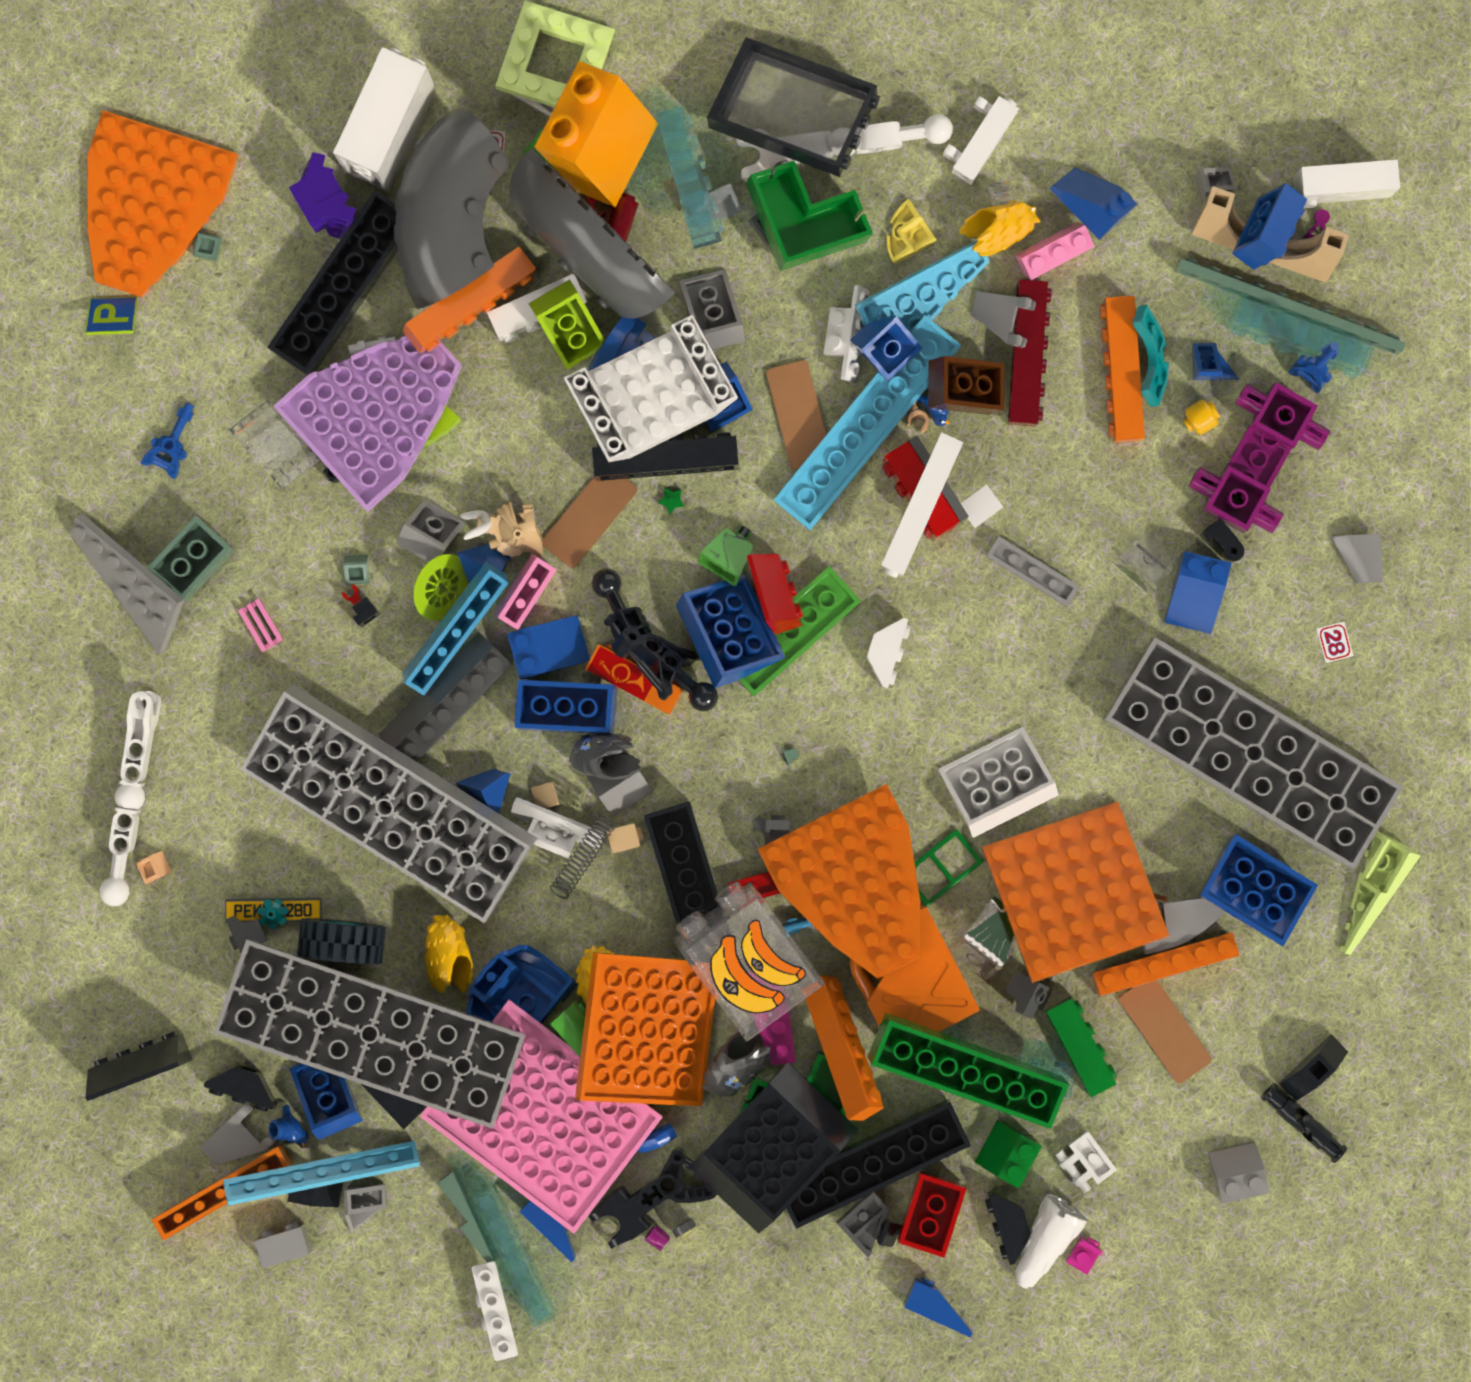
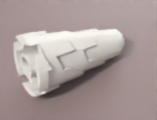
[1014,1194,1088,1289]

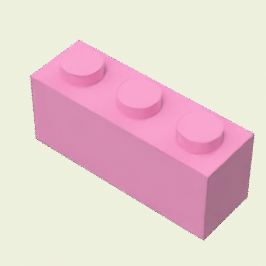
[1015,222,1095,280]
[493,554,557,630]

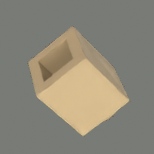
[607,823,644,854]

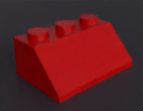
[747,554,804,635]

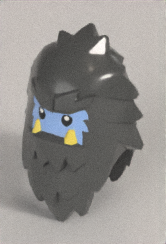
[569,733,641,780]
[702,1028,771,1097]

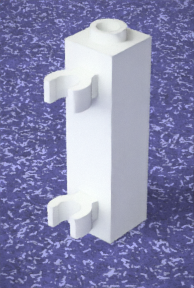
[943,96,1019,185]

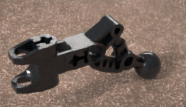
[588,1147,717,1249]

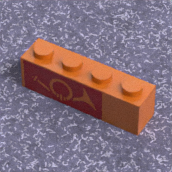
[585,643,683,715]

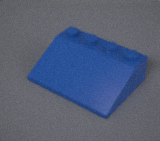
[675,574,785,689]
[1200,834,1318,947]

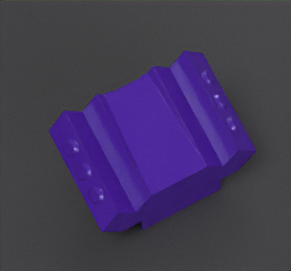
[289,152,356,239]

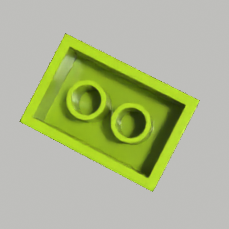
[528,279,605,370]

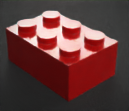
[897,1170,967,1258]

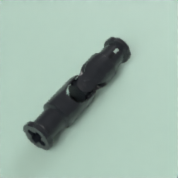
[1261,1083,1347,1163]

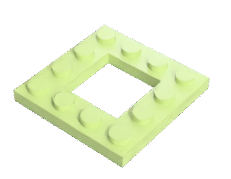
[495,1,615,108]

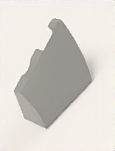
[1332,534,1383,584]

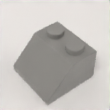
[396,499,466,562]
[1208,1142,1270,1203]

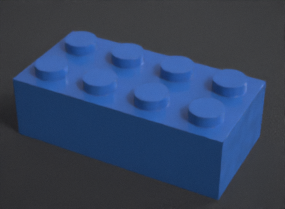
[515,680,617,734]

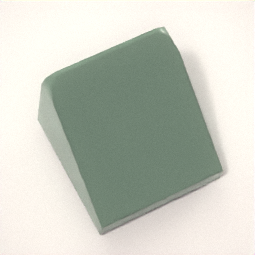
[343,555,370,585]

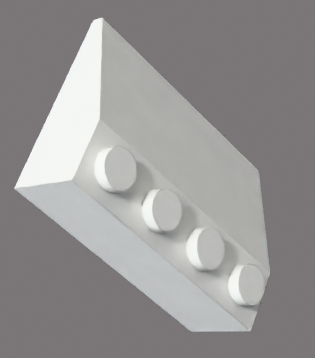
[938,727,1058,838]

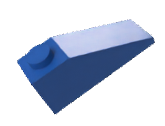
[520,1200,576,1262]
[903,1276,973,1338]

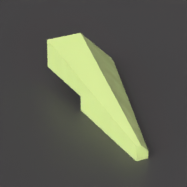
[1340,831,1420,955]

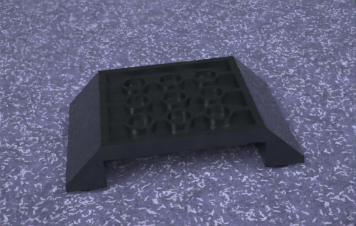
[688,1062,858,1234]

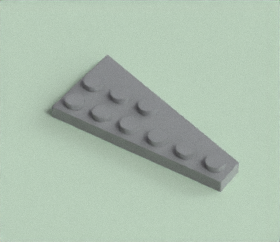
[70,514,184,654]

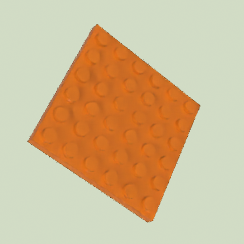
[982,802,1169,983]
[575,952,717,1106]

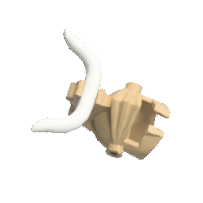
[459,502,543,558]

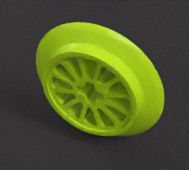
[413,554,469,621]

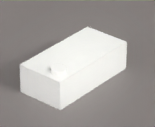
[1293,159,1400,208]

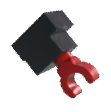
[342,585,381,628]

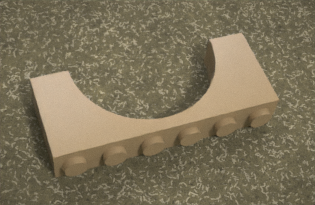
[1191,186,1349,283]

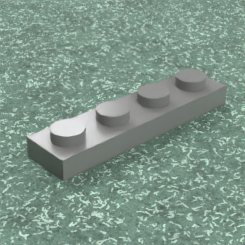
[986,536,1080,607]

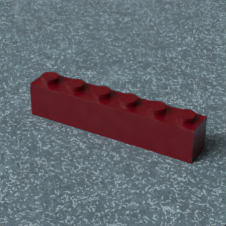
[1007,279,1052,427]

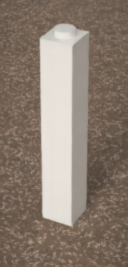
[880,432,964,578]

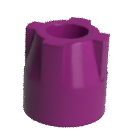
[644,1224,670,1251]

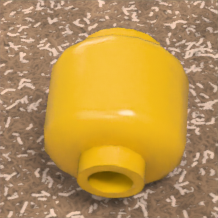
[1183,399,1221,435]

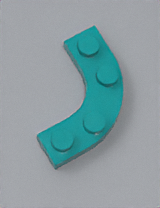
[1133,305,1169,407]

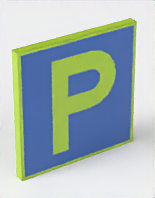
[85,296,138,335]

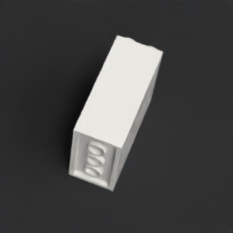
[333,47,436,192]

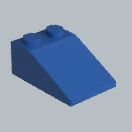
[1050,168,1137,240]
[1164,551,1231,634]
[507,615,590,680]
[289,1063,363,1140]

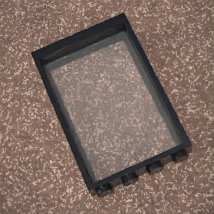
[707,37,880,177]

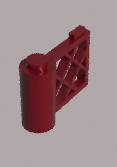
[571,186,639,242]

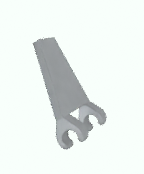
[971,291,1036,348]
[200,1103,277,1165]

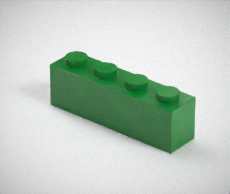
[1044,997,1117,1098]

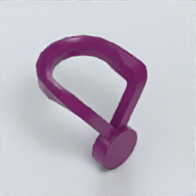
[1302,209,1330,239]

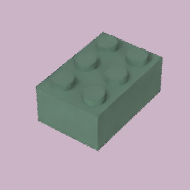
[147,515,235,603]

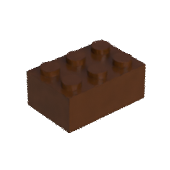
[928,356,1005,415]

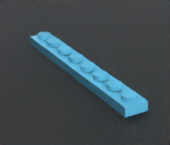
[223,1141,420,1206]

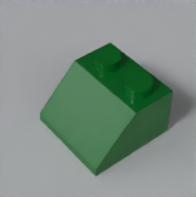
[975,1120,1042,1189]

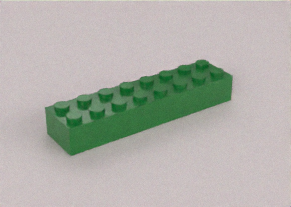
[867,1013,1069,1129]

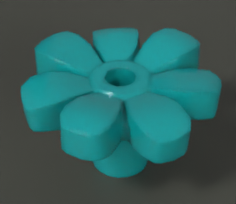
[257,899,289,929]

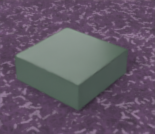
[193,232,222,262]

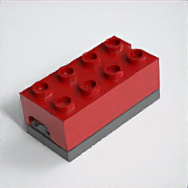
[881,436,969,541]

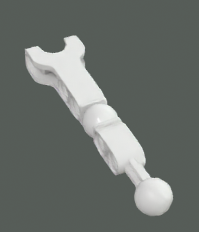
[736,114,953,182]
[99,691,161,906]

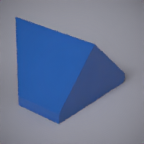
[1192,343,1240,381]
[457,544,511,583]
[456,769,510,813]

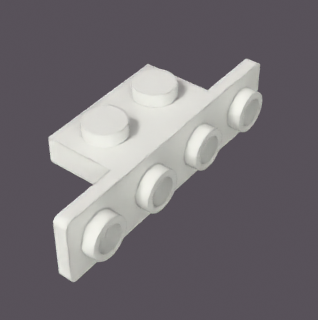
[823,285,870,383]
[510,797,604,858]
[472,1261,518,1361]

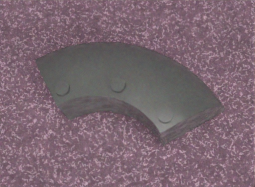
[394,109,511,309]
[510,148,675,318]

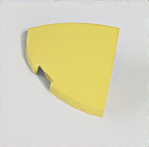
[887,198,938,264]

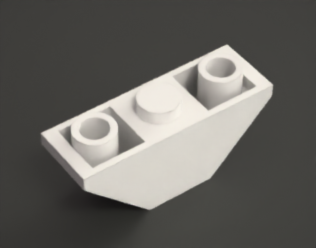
[866,618,911,689]

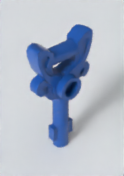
[1288,342,1339,393]
[141,403,194,479]

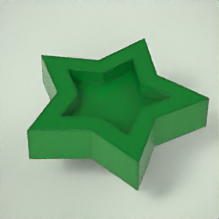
[658,488,685,514]

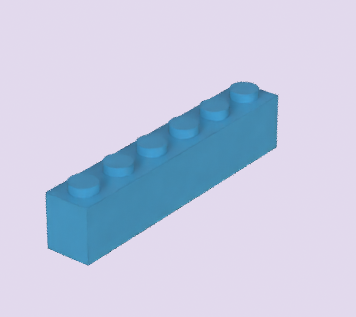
[402,561,509,695]

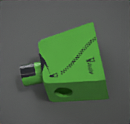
[697,526,754,587]

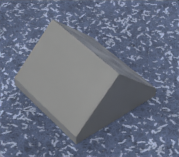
[587,751,653,817]

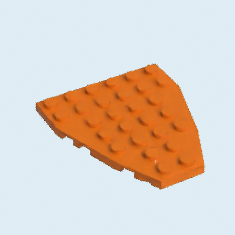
[87,110,239,298]
[758,784,921,979]

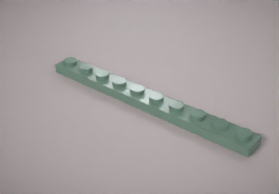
[1175,258,1405,355]

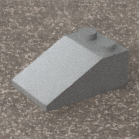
[679,269,745,349]

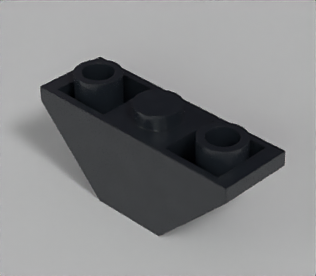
[1279,1034,1348,1101]
[203,1065,277,1112]
[985,1191,1031,1265]

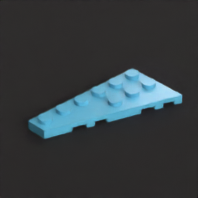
[855,240,990,332]

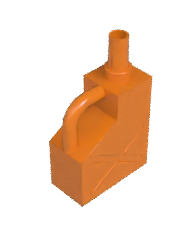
[850,905,980,1032]

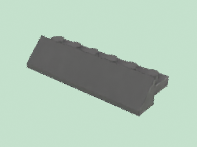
[379,632,512,762]

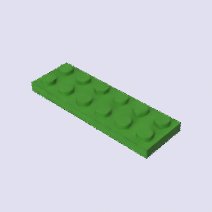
[739,566,861,697]

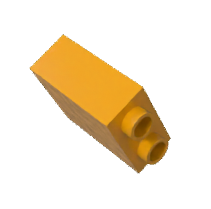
[534,61,658,207]

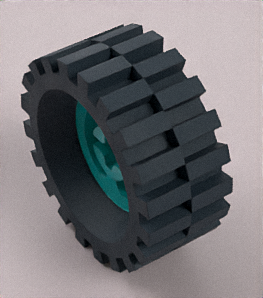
[297,918,386,964]

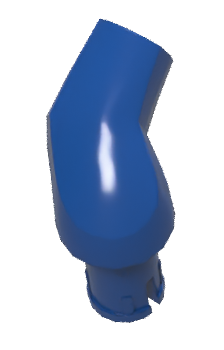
[637,1123,677,1153]

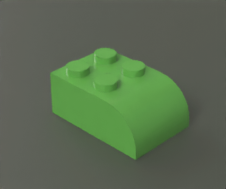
[550,1000,586,1057]

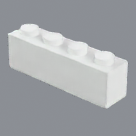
[487,273,587,343]

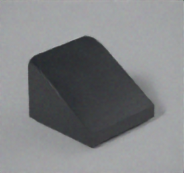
[876,1219,901,1247]

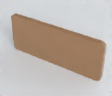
[766,360,827,470]
[542,477,637,568]
[1119,980,1212,1084]

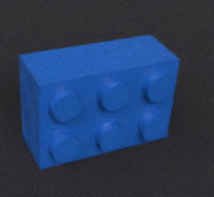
[1232,183,1307,270]

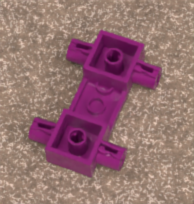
[1188,382,1330,534]

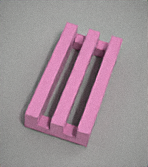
[238,598,284,652]

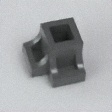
[753,815,790,845]
[226,916,268,953]
[1005,971,1053,1019]

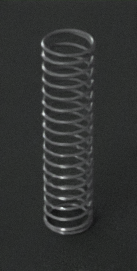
[550,815,616,899]

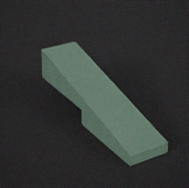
[438,1169,496,1262]

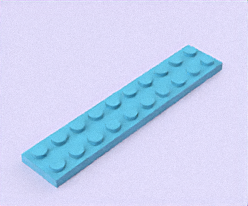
[773,315,962,531]

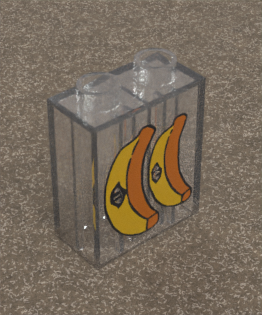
[673,882,825,1042]

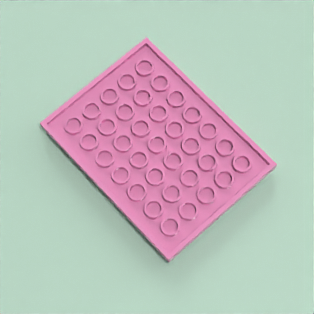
[420,999,663,1234]

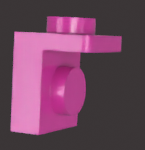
[1066,1236,1103,1275]

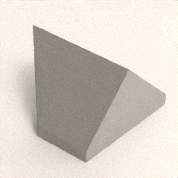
[1194,167,1236,206]
[344,1184,386,1233]

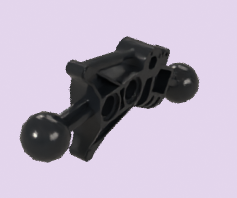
[591,568,719,712]

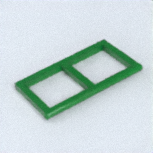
[914,829,984,907]

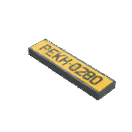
[225,898,322,923]

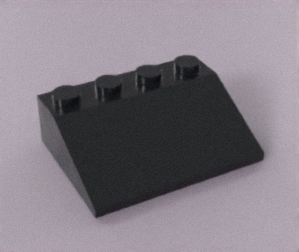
[85,1031,192,1101]

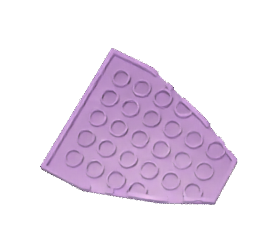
[274,336,462,512]

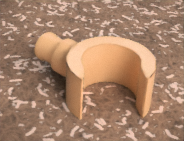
[907,402,929,434]

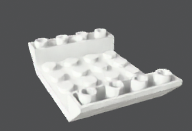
[564,315,738,462]

